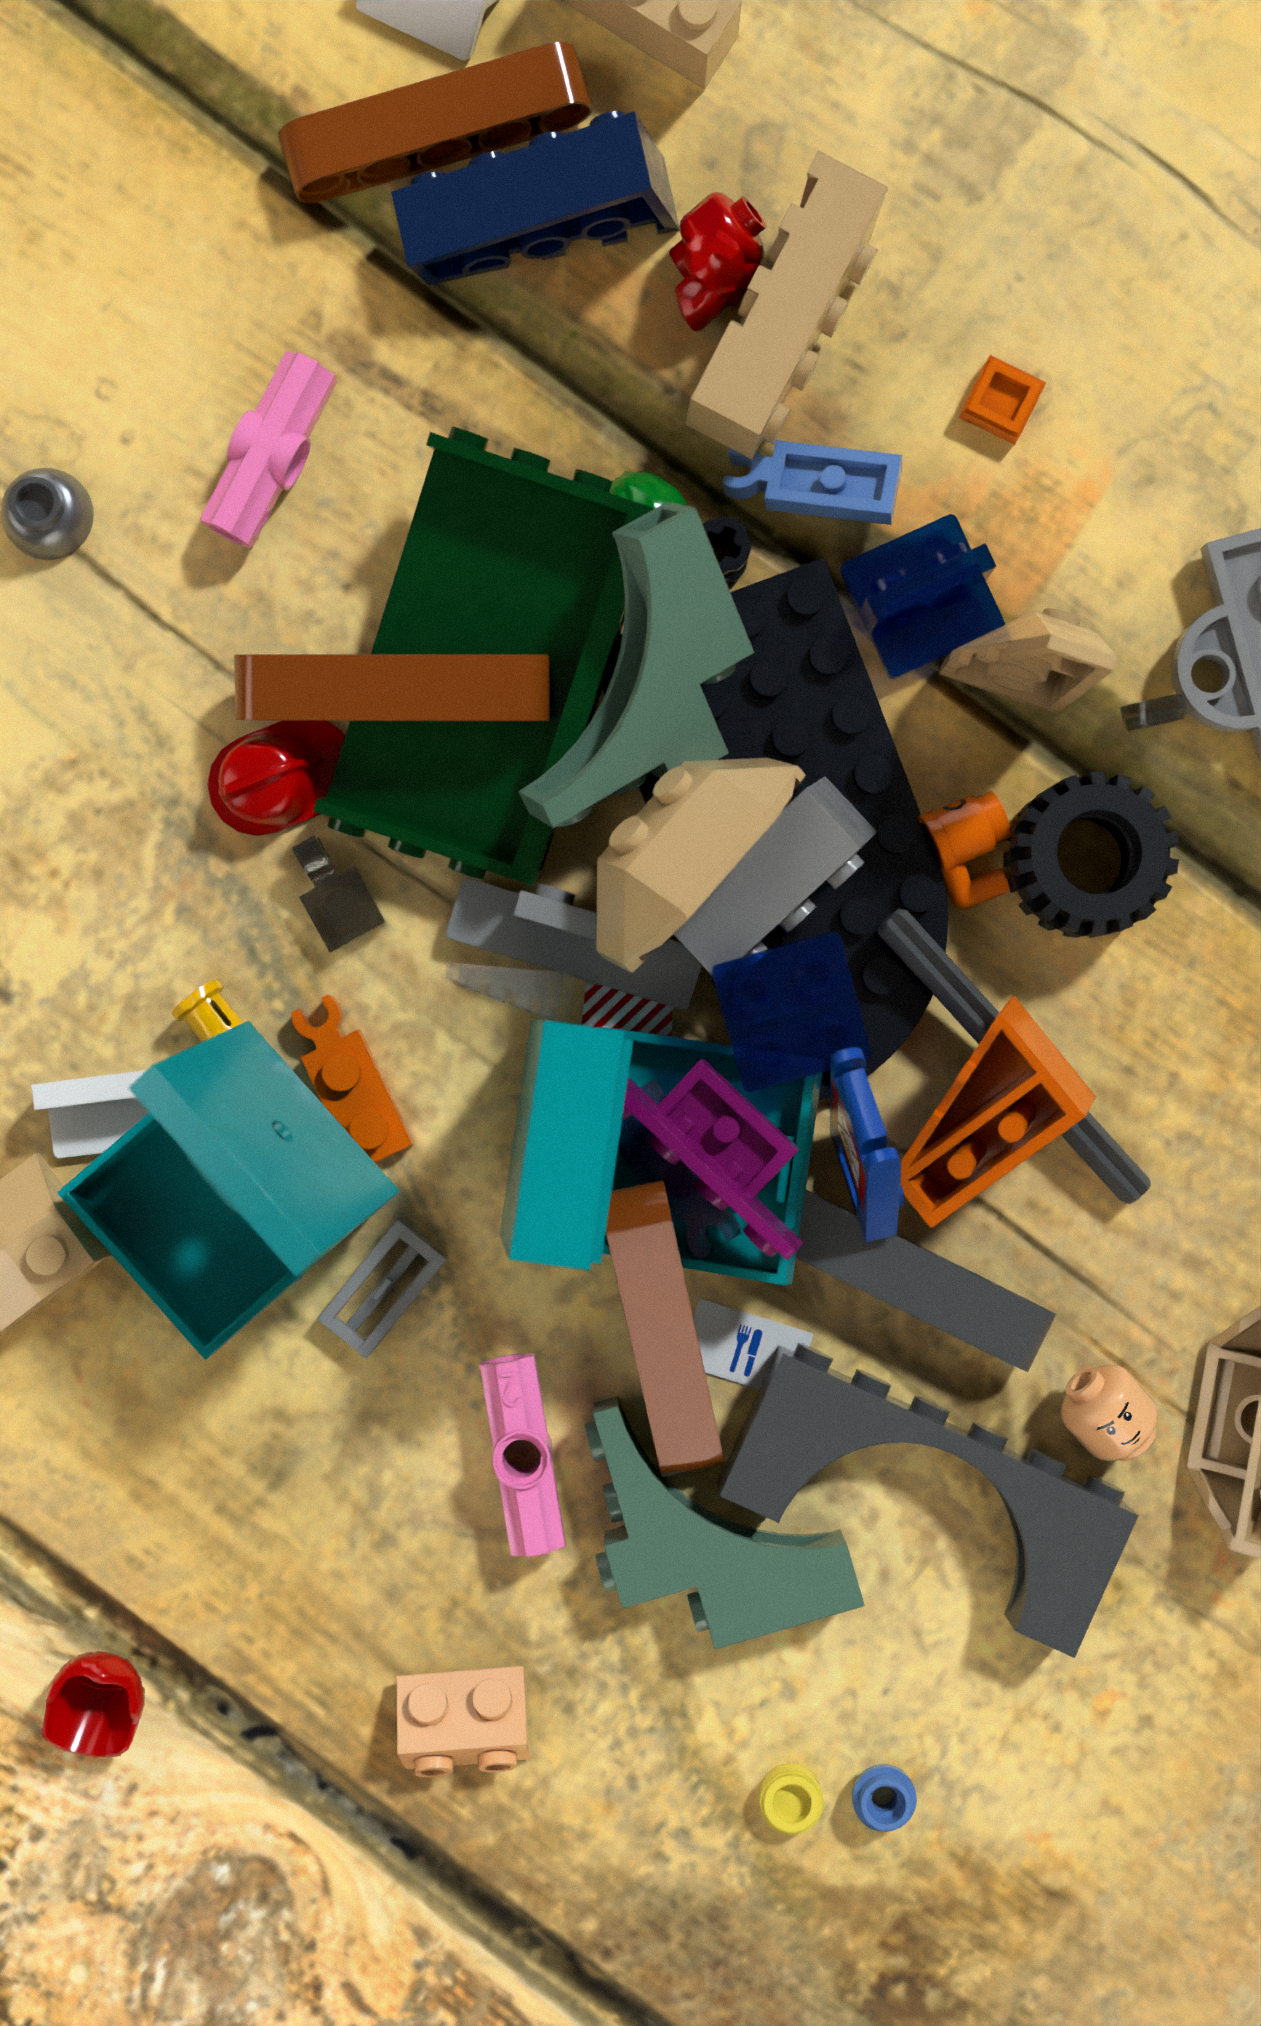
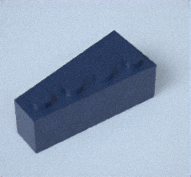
[391,111,680,285]

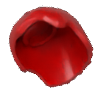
[42,1651,145,1758]

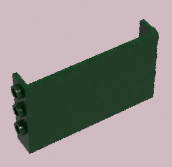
[313,426,655,886]

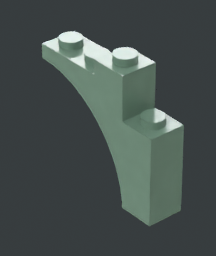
[519,502,754,828]
[585,1396,865,1650]

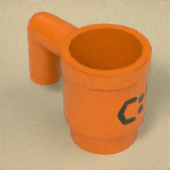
[917,791,1012,910]

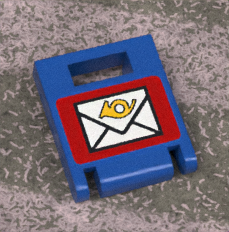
[830,1047,904,1242]

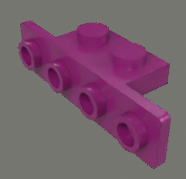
[622,1059,803,1260]

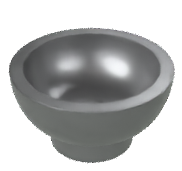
[1,468,94,560]

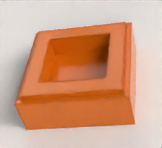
[959,355,1046,445]

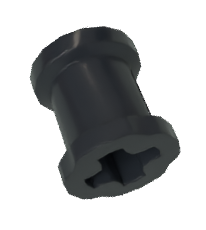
[702,516,751,586]

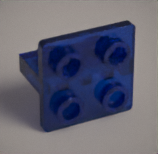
[840,514,1005,679]
[711,932,871,1092]

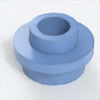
[852,1764,917,1832]

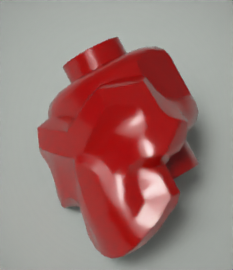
[669,192,766,332]

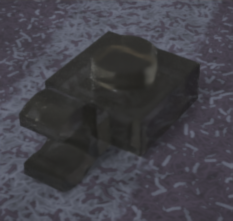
[292,835,387,952]

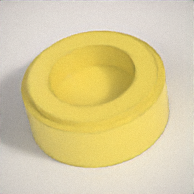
[759,1763,824,1835]

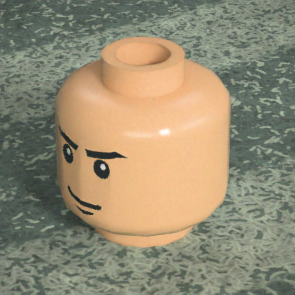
[1061,1365,1159,1461]

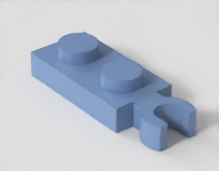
[723,440,902,525]

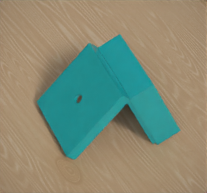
[499,1020,824,1285]
[57,1021,400,1360]

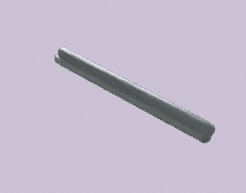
[878,909,1151,1204]

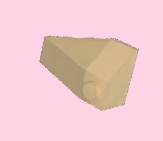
[939,608,1118,715]
[0,1153,112,1337]

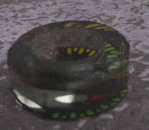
[1120,693,1187,732]

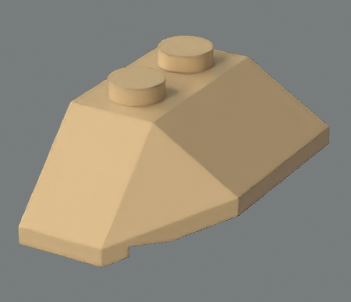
[596,758,806,973]
[1187,1305,1261,1559]

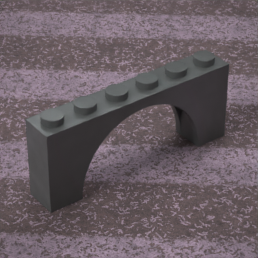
[717,1343,1139,1658]

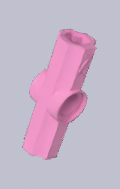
[200,350,337,549]
[479,1353,566,1557]

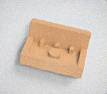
[396,1666,532,1777]

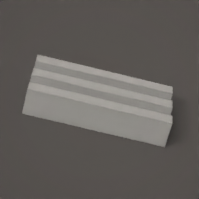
[317,1218,449,1359]

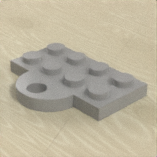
[1171,528,1261,764]

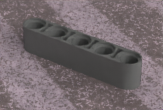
[796,1190,1056,1372]

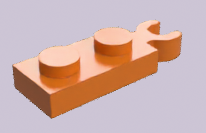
[291,995,415,1162]

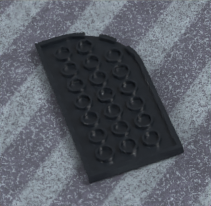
[602,557,948,1101]

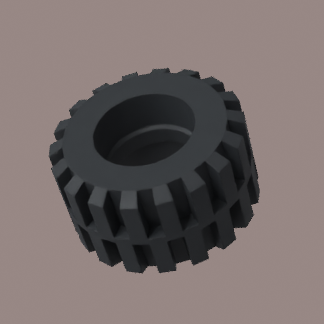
[1003,772,1179,938]

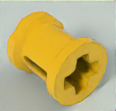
[171,979,257,1042]

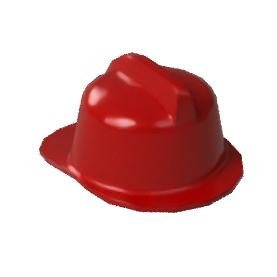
[207,720,345,836]

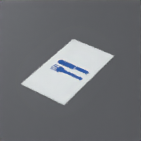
[693,1298,814,1389]

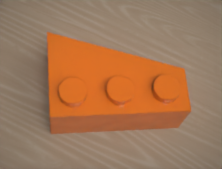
[900,995,1096,1228]

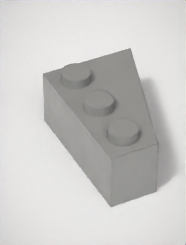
[674,776,877,981]

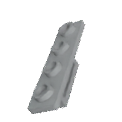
[446,878,702,1010]

